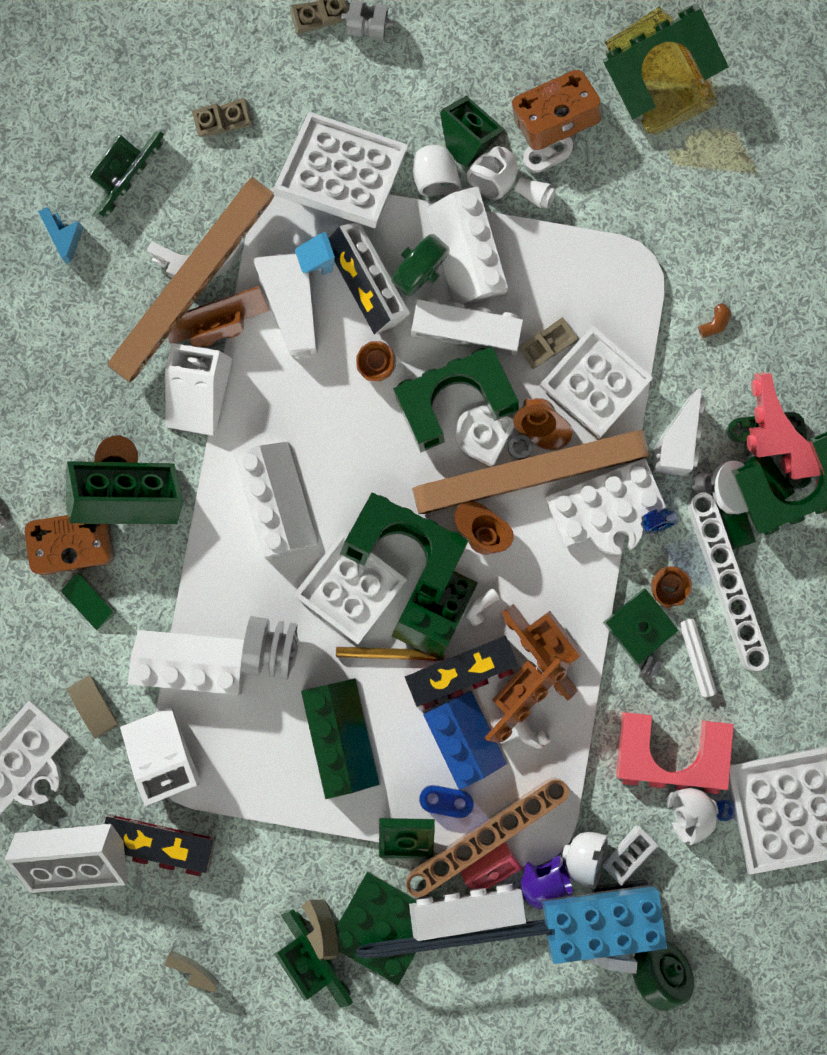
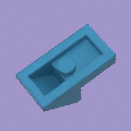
[38,207,83,264]
[295,232,335,275]

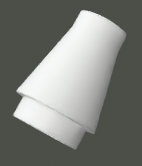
[515,177,556,209]

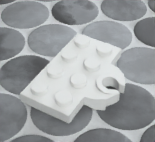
[545,458,666,555]
[0,700,71,816]

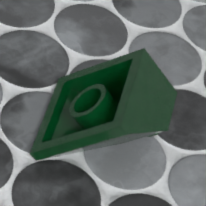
[440,95,505,167]

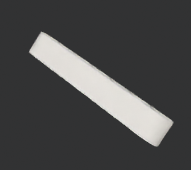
[687,492,769,671]

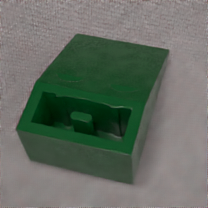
[392,571,478,660]

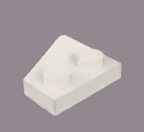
[589,954,637,974]

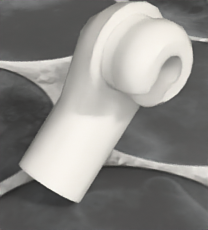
[466,589,499,626]
[515,719,550,749]

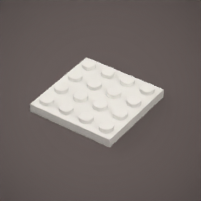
[273,112,408,229]
[729,746,827,875]

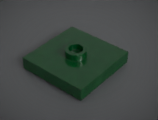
[603,589,679,665]
[379,818,435,859]

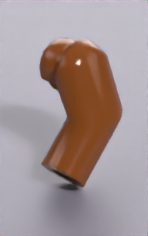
[698,303,731,338]

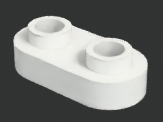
[523,137,573,173]

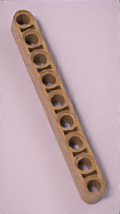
[107,177,275,383]
[412,430,650,515]

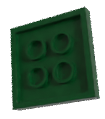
[336,871,417,985]

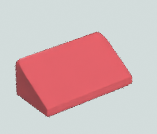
[460,842,523,890]

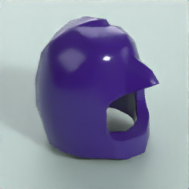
[521,855,573,909]

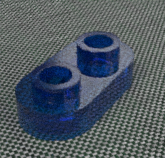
[640,509,679,534]
[419,785,474,818]

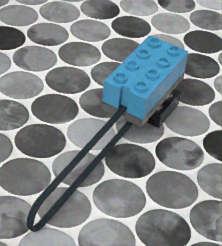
[356,879,667,964]

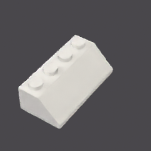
[426,186,508,306]
[233,441,318,560]
[128,630,244,695]
[5,824,127,893]

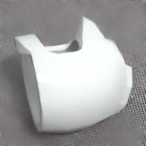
[413,145,461,197]
[467,146,518,200]

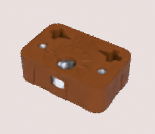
[512,70,602,150]
[24,515,114,575]

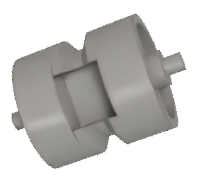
[341,0,394,40]

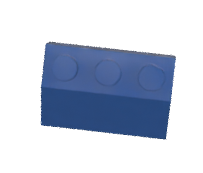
[423,690,507,790]

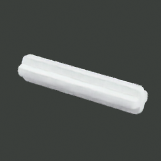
[680,619,717,698]

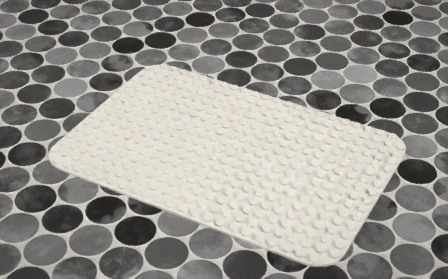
[156,187,665,866]

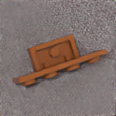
[167,286,269,347]
[502,604,582,701]
[484,657,571,743]

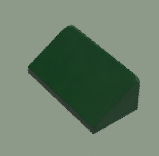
[743,456,795,500]
[715,501,756,550]
[61,572,117,631]

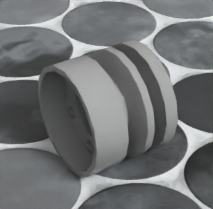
[241,616,299,680]

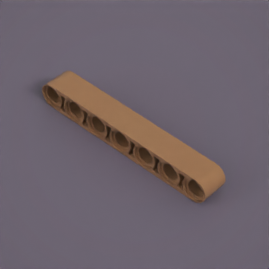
[406,778,569,897]

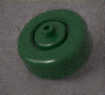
[391,234,450,296]
[632,941,694,1011]

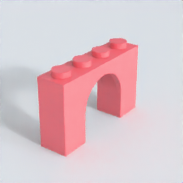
[616,712,734,794]

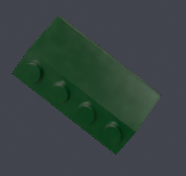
[66,461,184,524]
[301,678,380,799]

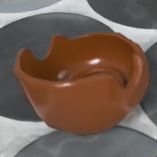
[356,341,397,382]
[651,566,692,609]

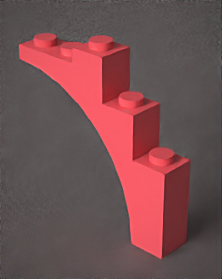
[747,372,820,486]

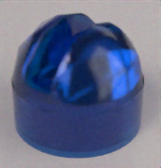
[716,799,736,822]

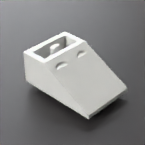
[165,343,232,436]
[652,389,705,476]
[120,707,201,806]

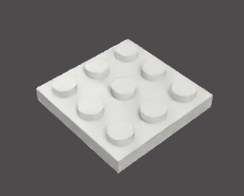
[539,325,653,439]
[294,531,407,645]

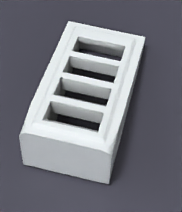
[601,826,659,886]

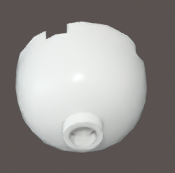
[666,788,718,845]
[562,832,609,889]

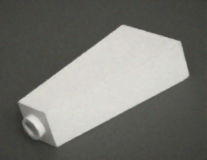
[253,254,317,359]

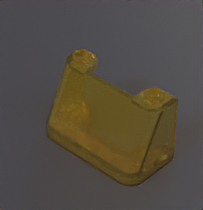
[605,7,718,135]

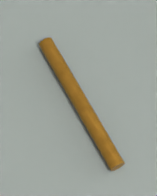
[336,647,444,661]

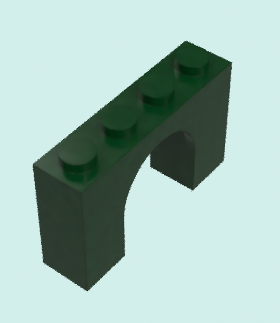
[603,5,729,120]
[393,346,519,453]
[732,431,827,535]
[340,492,469,603]

